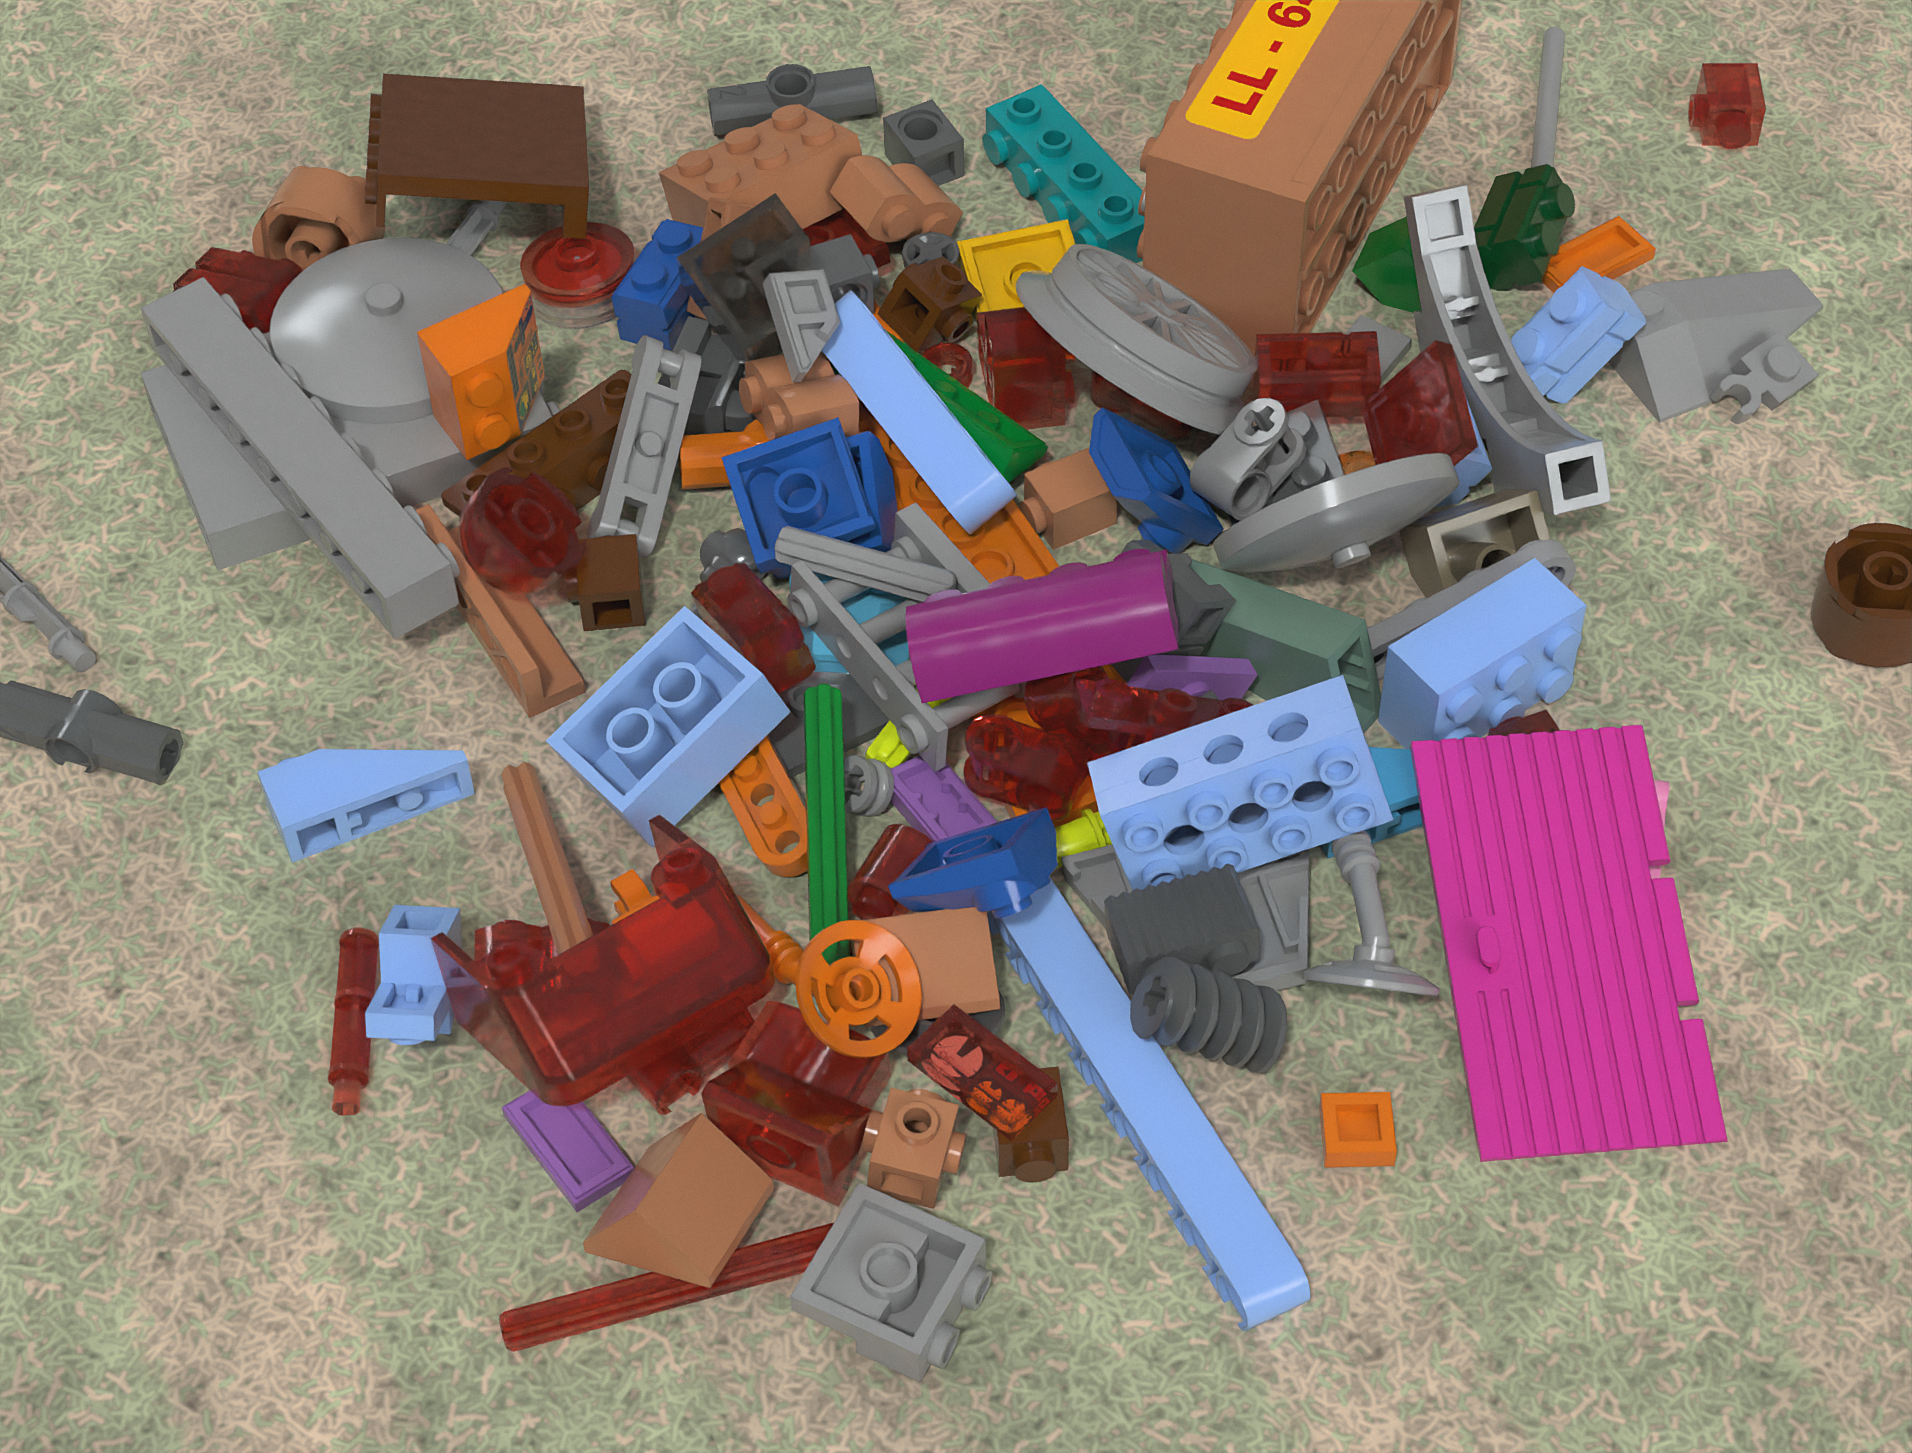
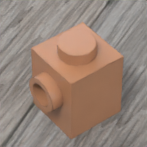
[1019,448,1117,550]

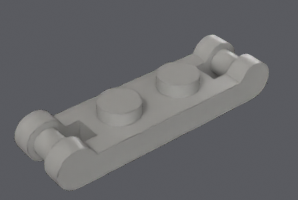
[587,335,701,558]

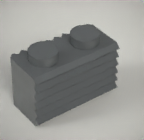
[1104,863,1259,995]

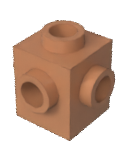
[861,1087,967,1209]

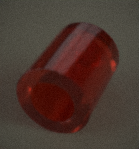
[848,824,933,920]

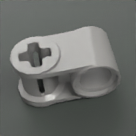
[1190,398,1307,520]

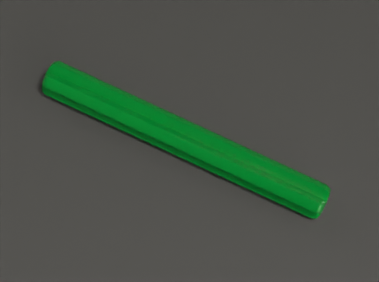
[803,683,850,965]

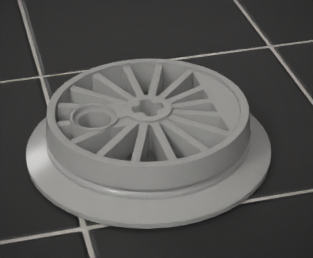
[1015,244,1257,435]

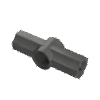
[707,64,877,136]
[0,680,184,784]

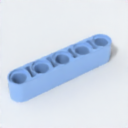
[822,290,1017,535]

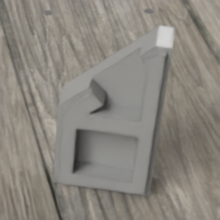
[762,269,840,383]

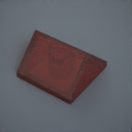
[701,1058,872,1207]

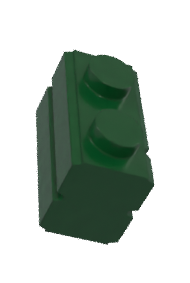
[1474,164,1575,291]

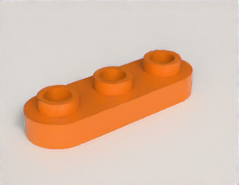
[719,735,808,877]

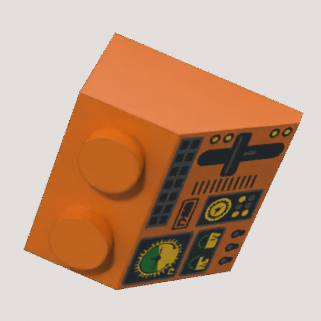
[417,284,545,460]

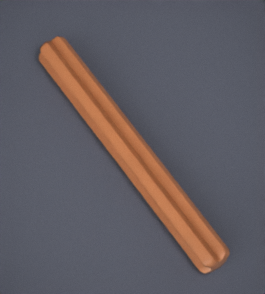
[501,762,600,977]

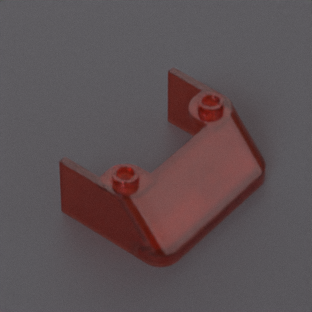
[430,814,775,1106]

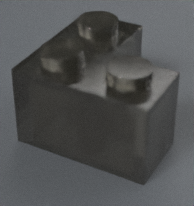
[676,193,812,370]

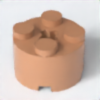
[252,166,385,289]

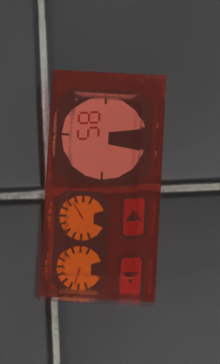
[907,1004,1058,1141]

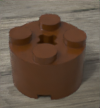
[1811,523,1912,667]

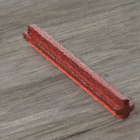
[499,1223,834,1352]

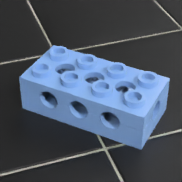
[1087,675,1393,890]

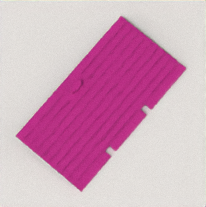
[1410,725,1728,1162]

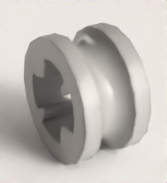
[844,755,894,817]

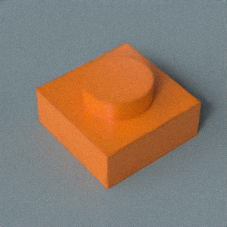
[1319,1092,1397,1168]

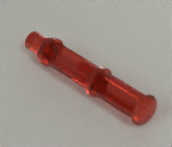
[327,927,379,1116]

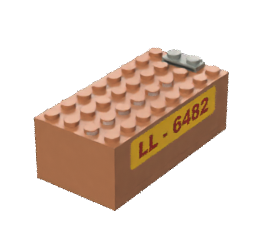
[1137,0,1462,369]

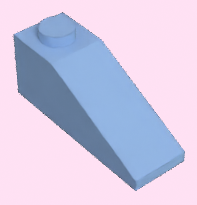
[257,749,475,863]

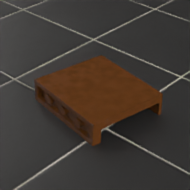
[365,73,589,239]

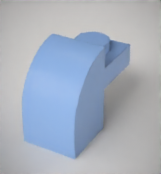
[365,905,462,1045]

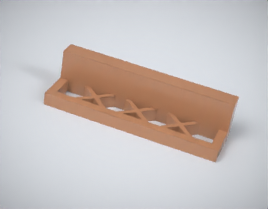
[416,504,586,718]

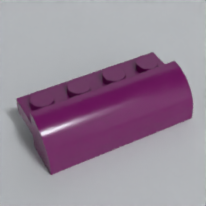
[905,549,1178,703]

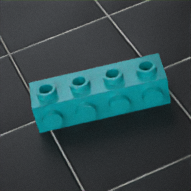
[982,84,1144,263]

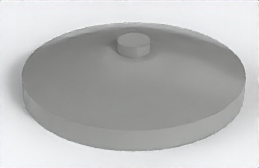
[270,238,503,424]
[1213,453,1460,573]

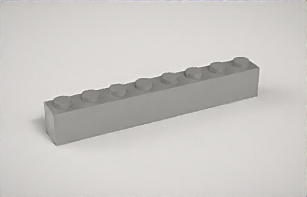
[141,277,460,639]

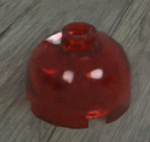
[458,467,586,595]

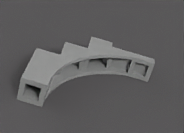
[1403,184,1611,515]

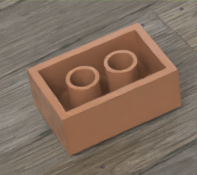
[659,104,862,234]

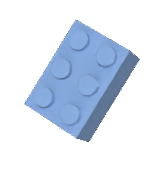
[1378,558,1587,749]
[546,606,791,847]

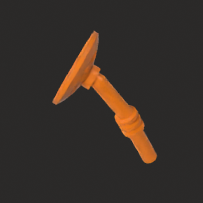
[721,895,922,1058]

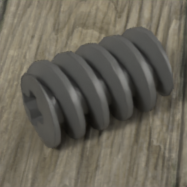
[1130,956,1287,1074]

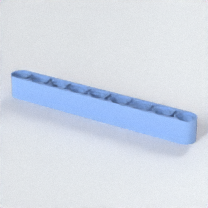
[987,876,1311,1331]

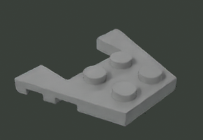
[1061,844,1309,991]

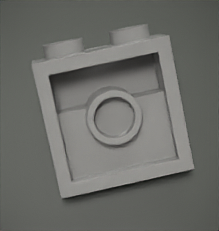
[790,1183,992,1382]

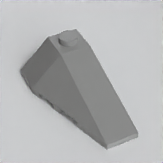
[1608,268,1823,423]

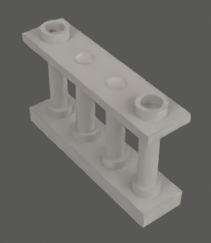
[787,503,1063,772]

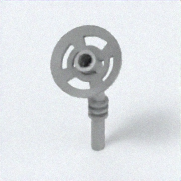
[1302,830,1440,997]

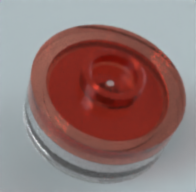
[520,222,636,329]

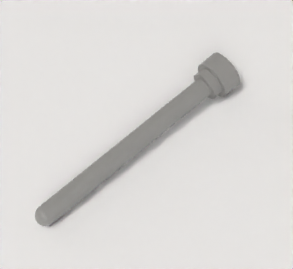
[1531,27,1565,180]

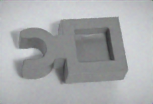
[1710,331,1819,424]

